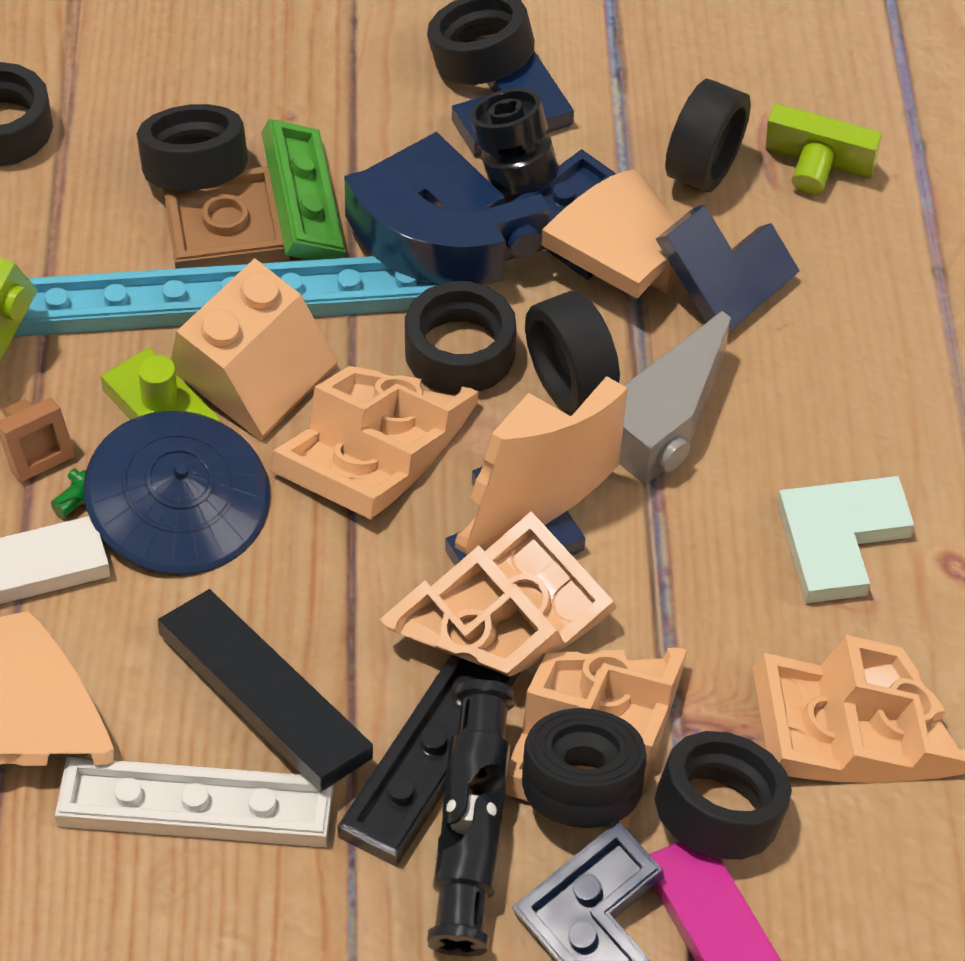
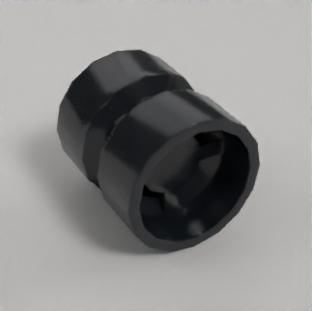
[469,88,559,195]

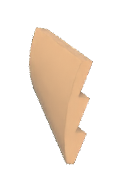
[541,169,680,299]
[271,366,479,520]
[455,376,628,555]
[380,511,617,677]
[0,611,114,766]
[752,635,965,783]
[505,648,687,829]

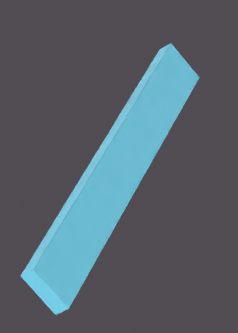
[13,256,439,337]

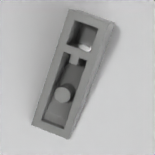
[619,311,731,486]

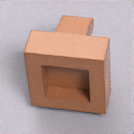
[0,397,76,482]

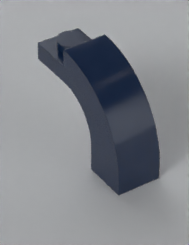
[344,161,550,285]

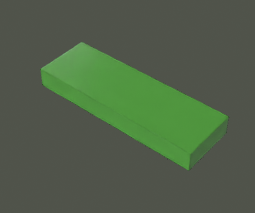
[261,119,346,260]

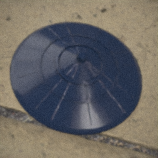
[84,411,270,574]

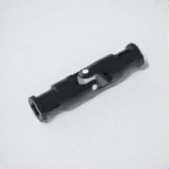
[427,679,515,957]

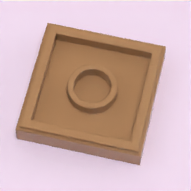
[163,166,290,269]

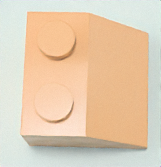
[171,258,338,441]

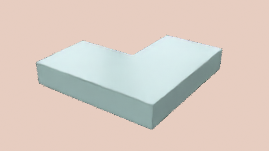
[777,476,915,604]

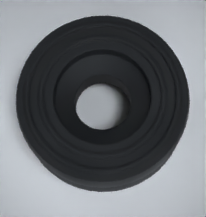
[522,708,647,828]

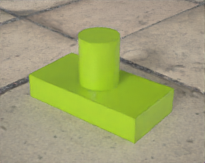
[765,103,882,194]
[100,347,221,422]

